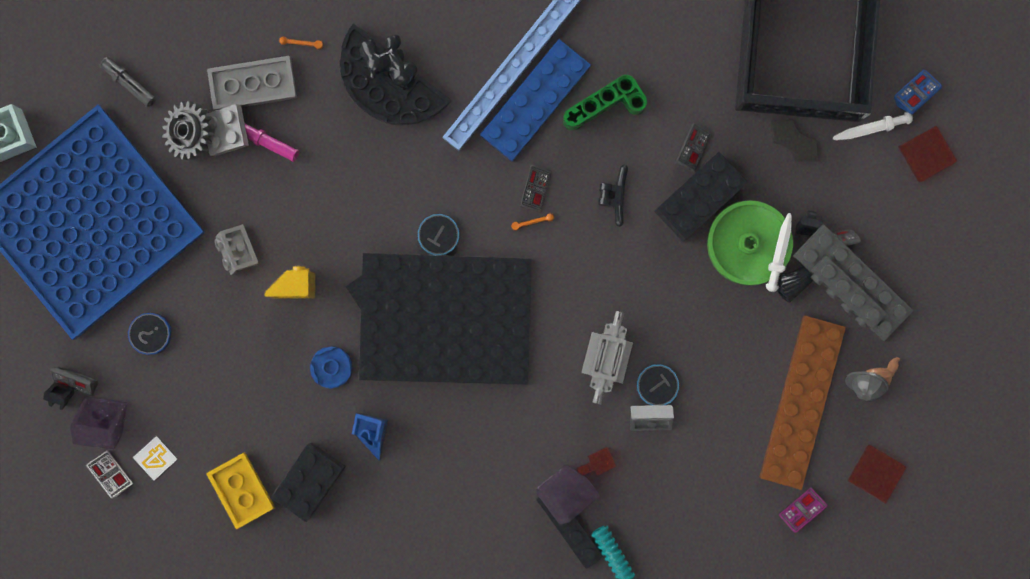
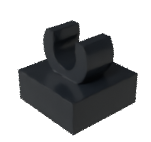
[795,210,823,236]
[43,382,74,410]

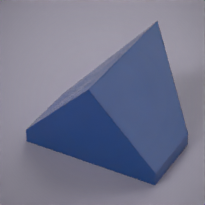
[352,413,388,461]

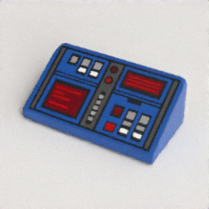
[894,70,942,115]

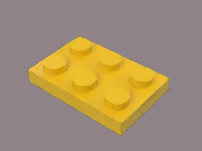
[206,452,275,529]

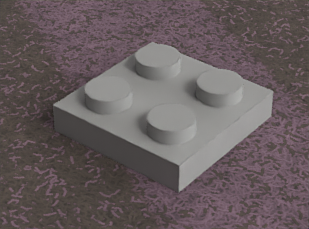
[206,104,249,156]

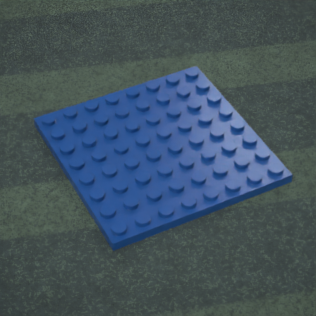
[0,105,205,340]

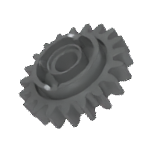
[162,101,214,160]

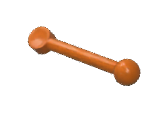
[279,36,323,49]
[511,213,554,231]

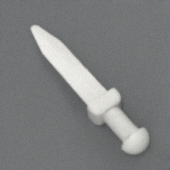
[833,112,913,140]
[766,213,791,292]

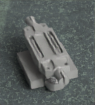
[581,311,633,404]

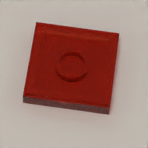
[898,126,957,182]
[847,445,907,503]

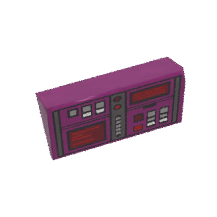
[779,488,828,533]

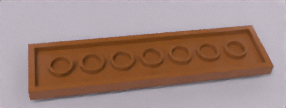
[759,316,846,490]

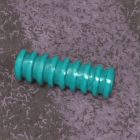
[591,525,635,579]

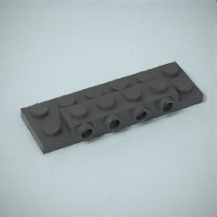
[793,225,914,341]

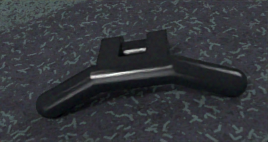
[598,164,628,227]

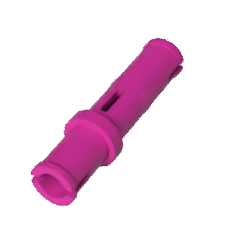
[244,123,299,162]

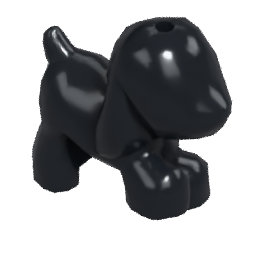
[359,35,417,88]

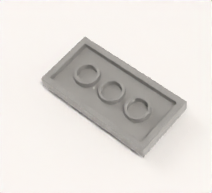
[207,56,297,111]

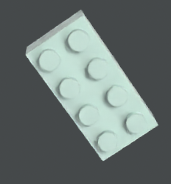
[0,104,36,162]

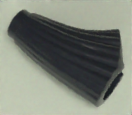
[777,266,813,303]

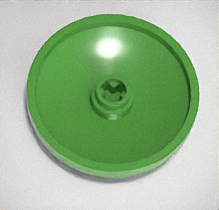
[707,201,793,285]

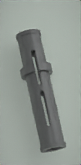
[99,56,156,108]

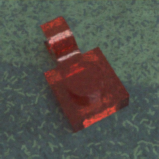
[577,447,616,476]

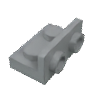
[215,224,258,275]

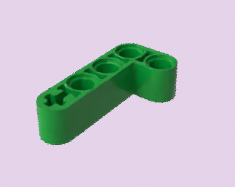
[563,75,647,130]

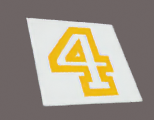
[133,436,177,480]

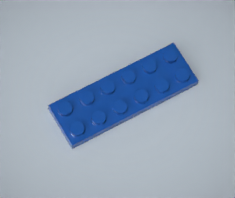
[480,39,591,162]

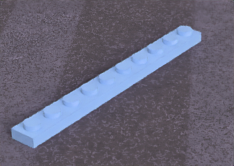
[443,0,581,151]

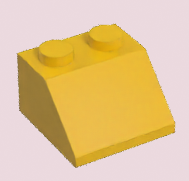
[265,266,315,299]

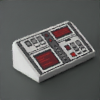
[86,451,133,498]

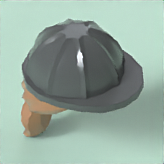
[845,357,900,402]

